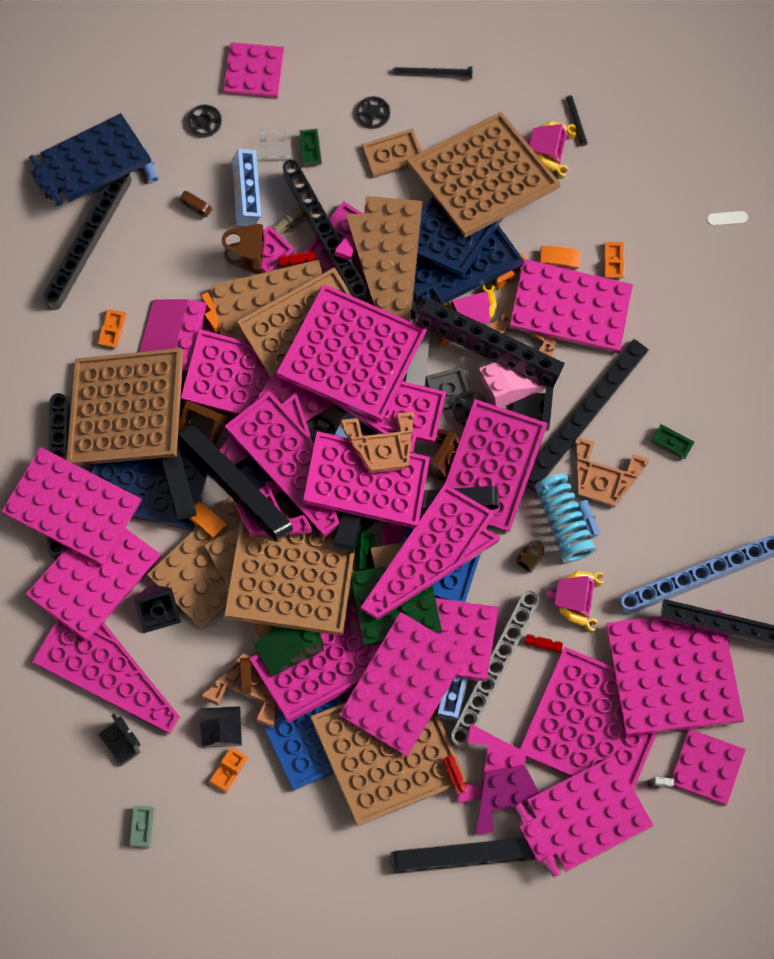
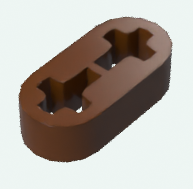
[179,191,213,217]
[240,658,251,694]

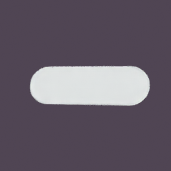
[708,211,748,225]

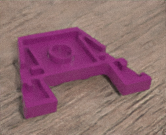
[476,765,539,835]

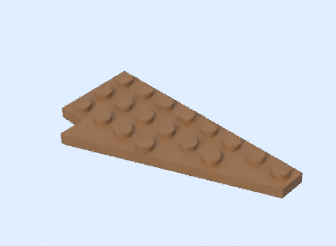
[346,196,423,322]

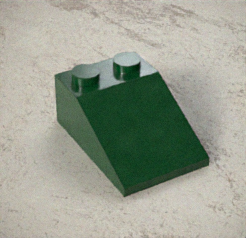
[253,626,324,677]

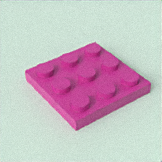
[224,42,284,98]
[672,729,746,806]

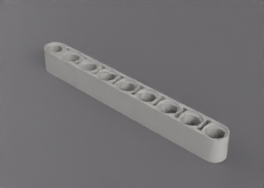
[451,590,539,749]

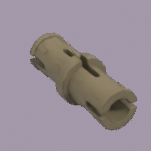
[271,206,305,235]

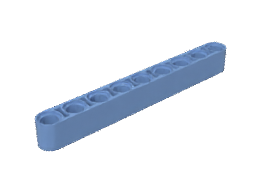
[620,536,774,615]

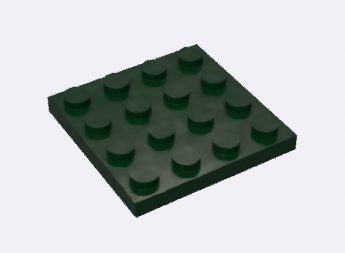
[351,566,442,647]

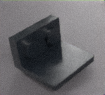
[513,387,554,431]
[98,714,141,767]

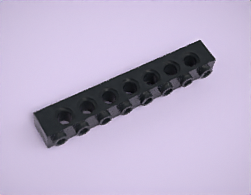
[416,298,565,387]

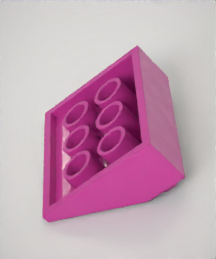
[140,299,208,379]

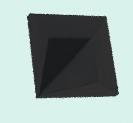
[134,584,181,633]
[200,706,242,748]

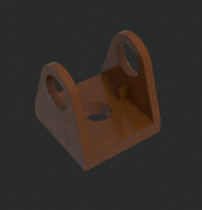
[222,224,265,274]
[178,400,229,446]
[427,429,460,482]

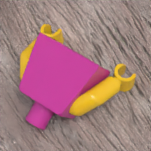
[523,121,576,179]
[438,285,497,324]
[547,571,604,632]

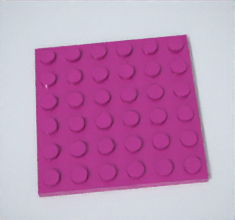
[276,284,427,423]
[605,610,744,736]
[520,647,657,789]

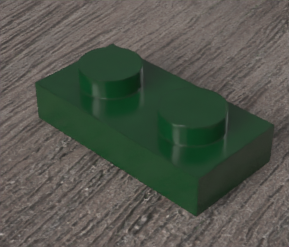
[299,128,322,167]
[651,424,695,460]
[354,530,375,571]

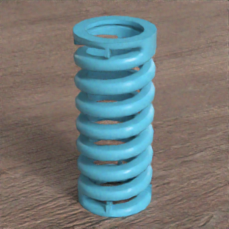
[535,474,596,563]

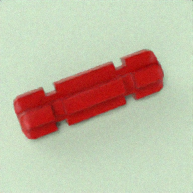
[278,251,315,267]
[525,634,563,653]
[443,756,467,794]

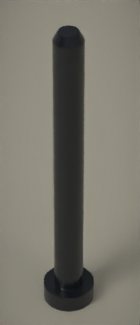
[393,66,473,79]

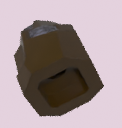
[516,540,545,573]

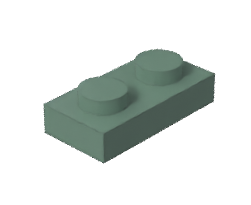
[130,806,154,848]

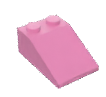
[479,362,546,408]

